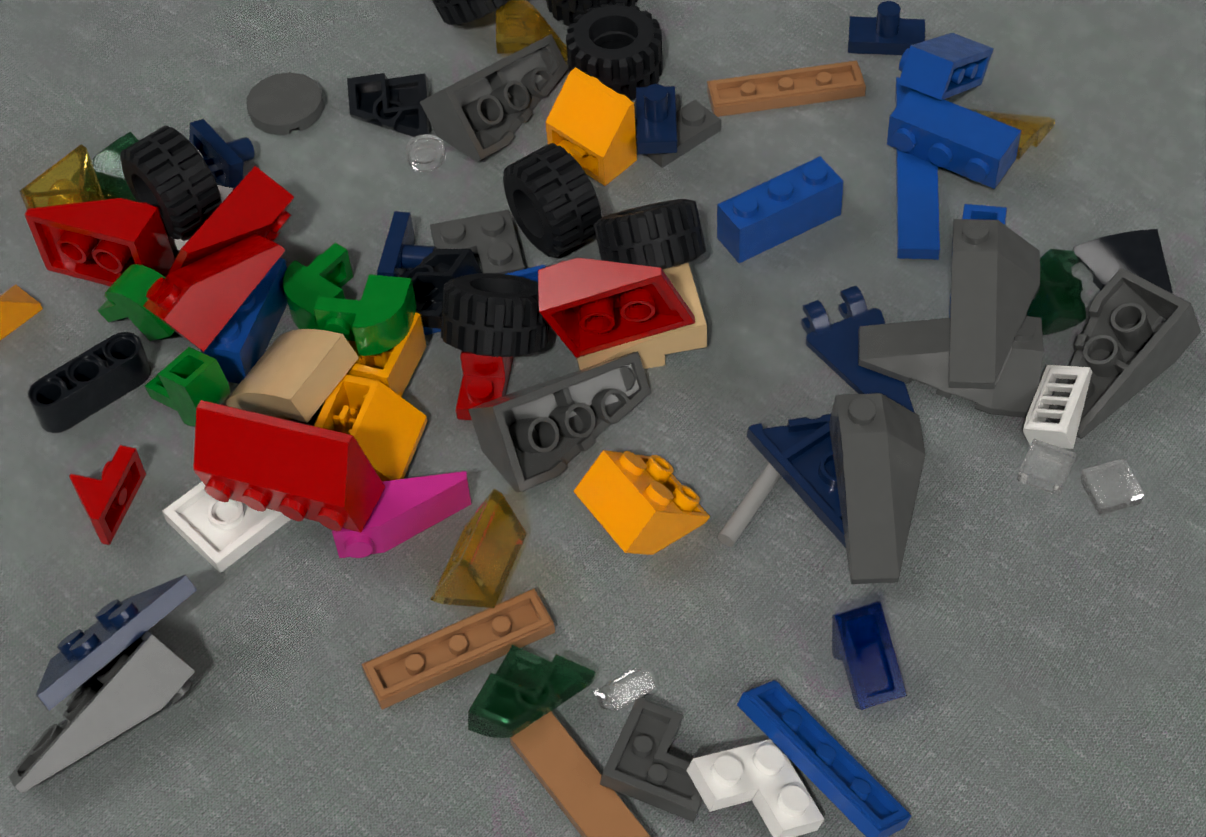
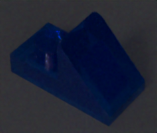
[832,601,907,710]

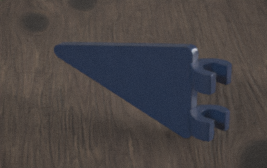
[801,285,915,413]

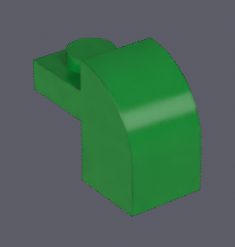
[283,242,353,330]
[97,264,174,341]
[314,274,417,356]
[145,347,230,426]

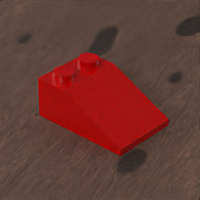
[166,166,294,277]
[24,198,175,287]
[143,234,285,352]
[538,257,695,358]

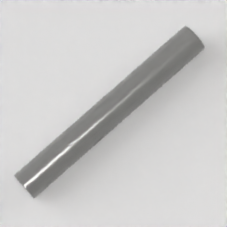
[718,462,781,547]

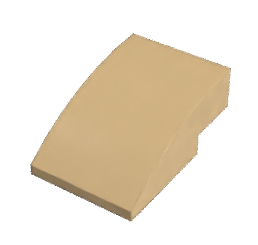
[576,262,707,370]
[225,329,359,423]

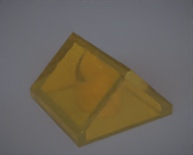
[19,144,105,210]
[430,489,527,608]

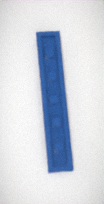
[895,77,940,260]

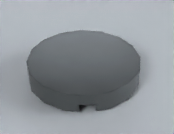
[246,72,324,135]

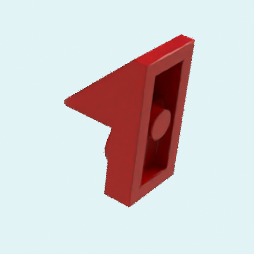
[456,351,513,420]
[69,445,146,545]

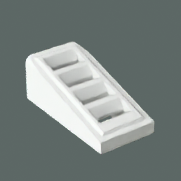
[1023,365,1092,449]

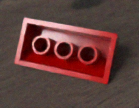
[193,400,385,533]

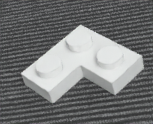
[686,739,824,837]

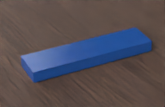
[737,680,912,837]

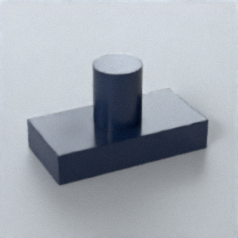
[848,1,925,55]
[636,84,677,154]
[189,119,255,190]
[377,211,437,277]

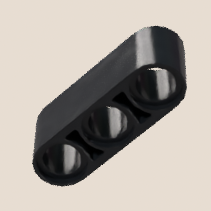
[28,332,151,433]

